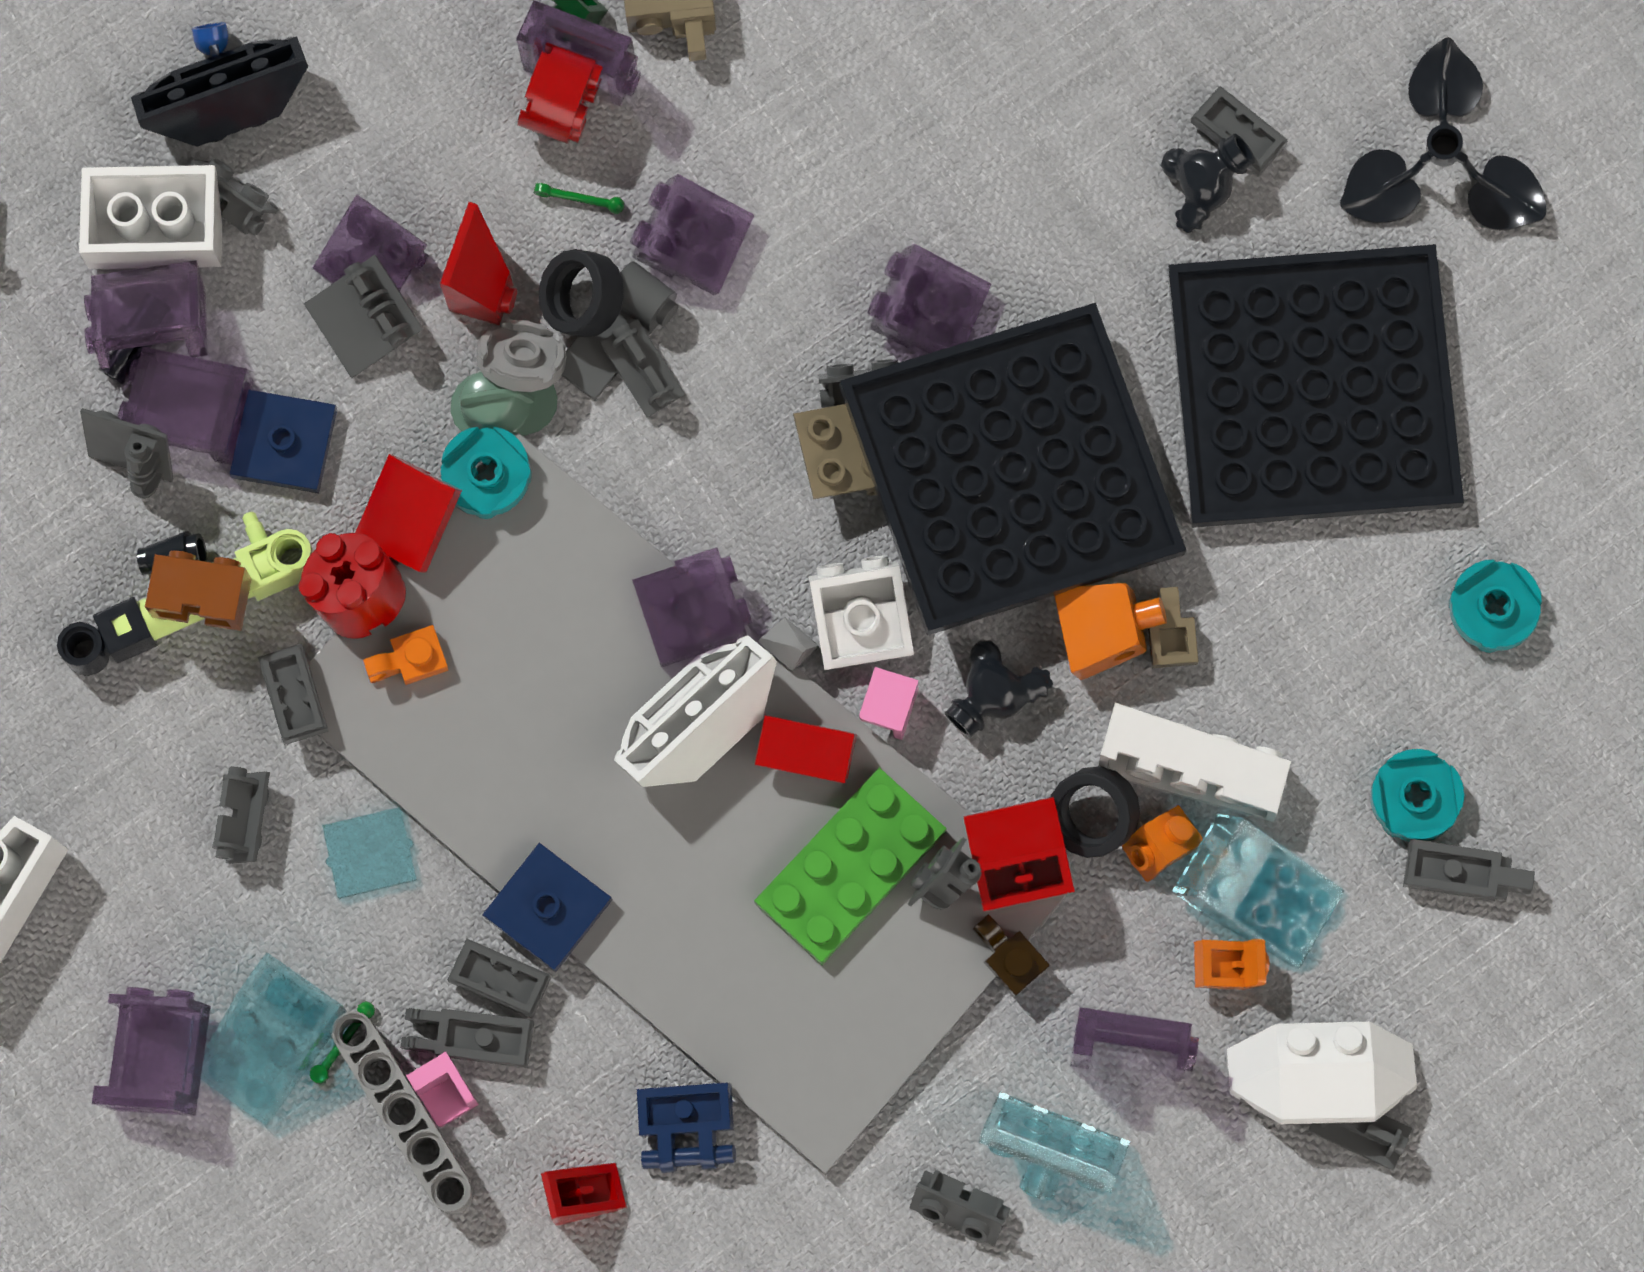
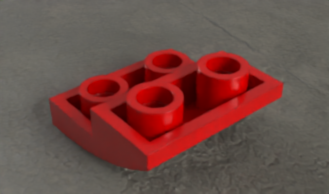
[355,454,462,573]

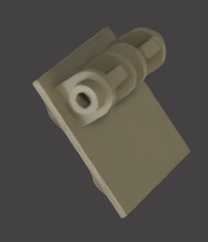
[793,404,877,500]

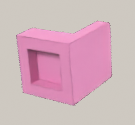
[859,667,919,740]
[406,1052,479,1127]

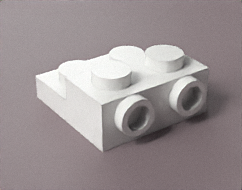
[808,555,914,670]

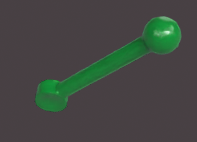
[533,183,625,214]
[310,1001,375,1084]

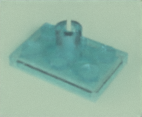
[978,1092,1131,1200]

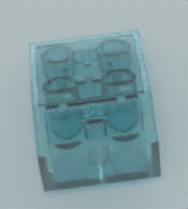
[1172,814,1345,969]
[192,952,348,1126]

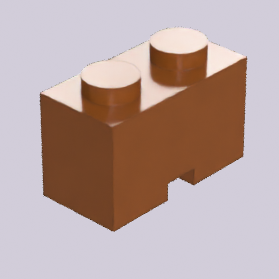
[145,551,252,631]

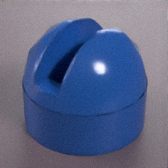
[192,22,229,56]

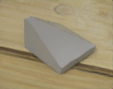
[758,617,819,671]

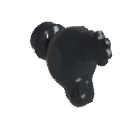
[1161,134,1255,233]
[945,640,1053,738]

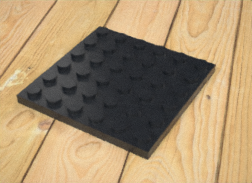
[1167,244,1464,528]
[839,303,1186,636]

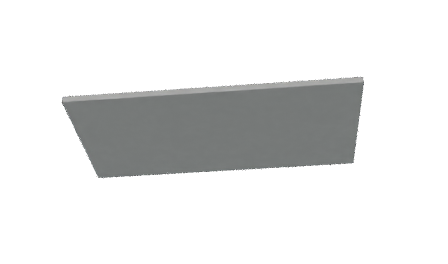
[308,433,1067,1175]

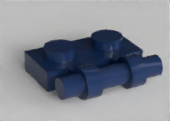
[637,1082,736,1173]

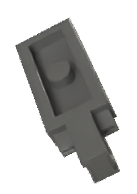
[1403,839,1535,901]

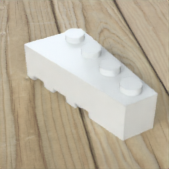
[1098,703,1291,822]
[0,816,69,963]

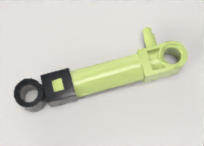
[57,512,314,676]

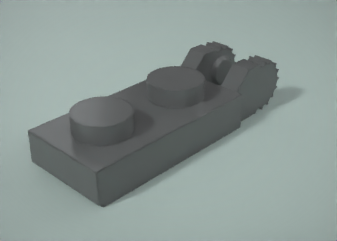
[400,1008,534,1068]

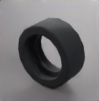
[539,249,624,337]
[1050,766,1140,858]

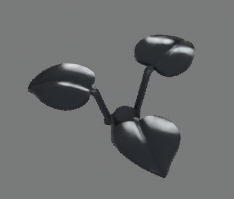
[1340,37,1546,231]

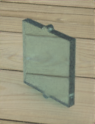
[322,807,417,899]

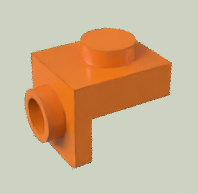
[1122,805,1205,882]
[1194,939,1270,990]

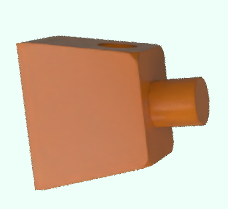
[1055,583,1167,680]

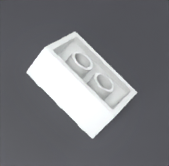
[79,165,222,269]

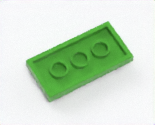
[754,767,947,965]

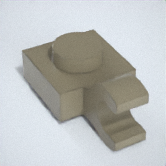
[1148,587,1199,668]

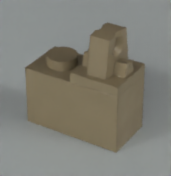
[624,0,717,62]

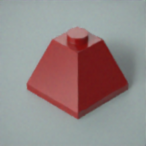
[440,202,517,326]

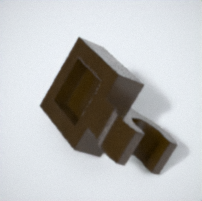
[973,914,1050,997]

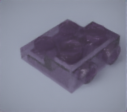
[630,174,755,295]
[867,244,992,354]
[632,547,752,668]

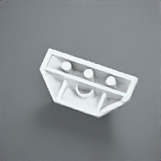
[614,635,777,787]
[1226,1021,1417,1124]

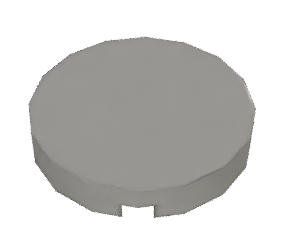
[476,320,566,392]

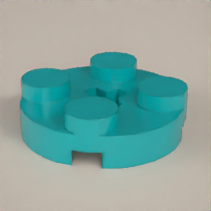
[440,427,532,519]
[1449,560,1542,653]
[1370,749,1464,842]

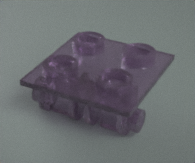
[312,194,429,291]

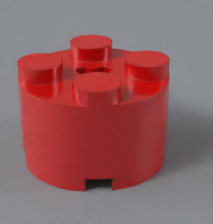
[517,42,604,144]
[299,533,406,639]

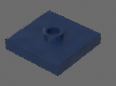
[230,389,338,494]
[482,842,613,972]

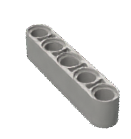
[332,1011,474,1214]

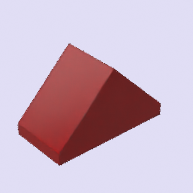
[541,1163,627,1226]

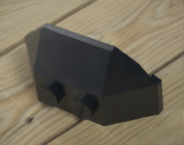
[131,36,308,147]

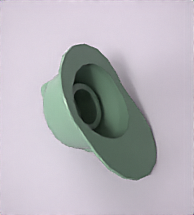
[450,371,558,436]

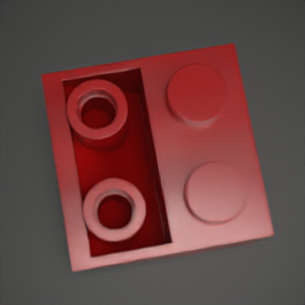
[963,797,1075,912]

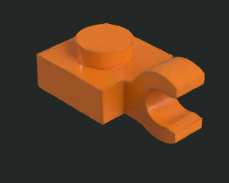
[363,625,449,685]

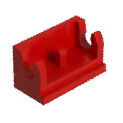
[754,715,857,784]

